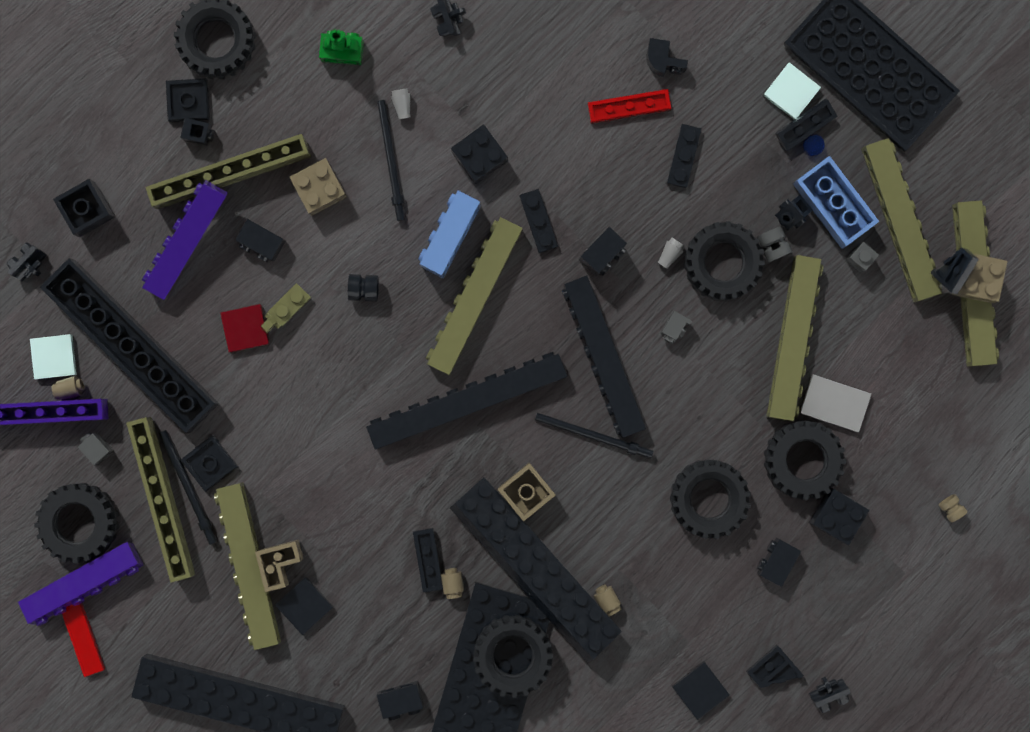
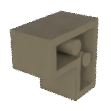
[255,539,303,592]

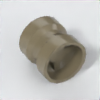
[938,494,968,522]

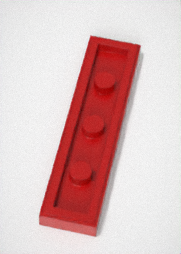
[587,89,671,123]
[62,603,105,677]

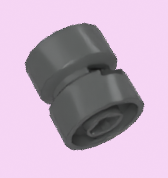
[757,226,793,263]

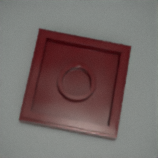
[220,304,270,353]

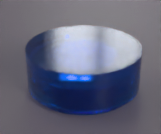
[803,135,825,156]

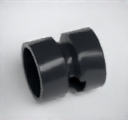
[348,274,379,302]

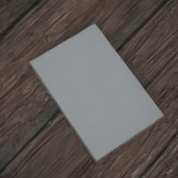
[800,374,871,432]

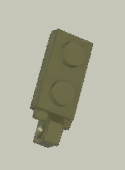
[261,283,311,334]

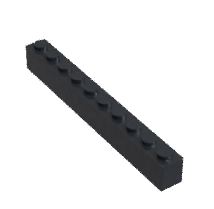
[366,352,567,450]

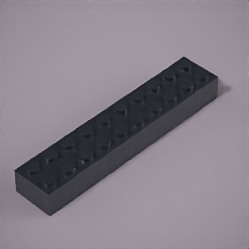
[40,258,219,433]
[450,477,622,662]
[131,653,345,732]

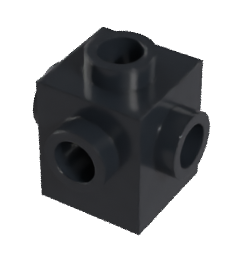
[775,195,813,231]

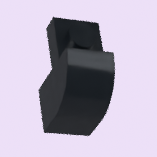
[646,38,688,77]

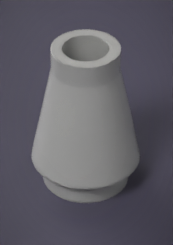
[391,88,410,119]
[658,238,685,269]

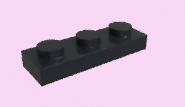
[775,99,838,151]
[666,124,702,189]
[519,189,558,253]
[413,528,443,593]

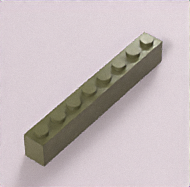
[145,134,311,209]
[861,138,942,302]
[952,200,999,366]
[426,217,522,375]
[766,255,823,421]
[126,417,196,583]
[214,482,281,650]

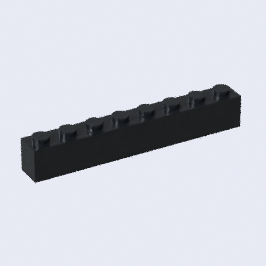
[562,275,646,438]

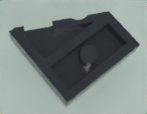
[931,247,979,295]
[746,645,804,688]

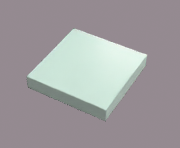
[763,63,821,120]
[30,334,77,380]

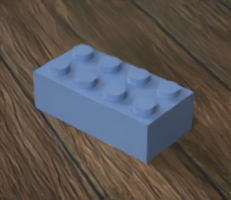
[793,156,879,249]
[419,191,481,279]

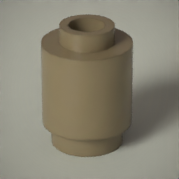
[52,376,85,401]
[441,568,464,599]
[594,584,621,616]

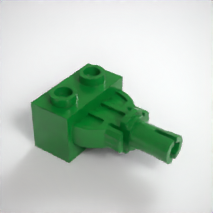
[319,30,364,65]

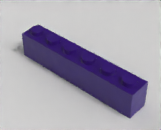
[142,180,227,300]
[0,399,108,425]
[18,542,144,626]

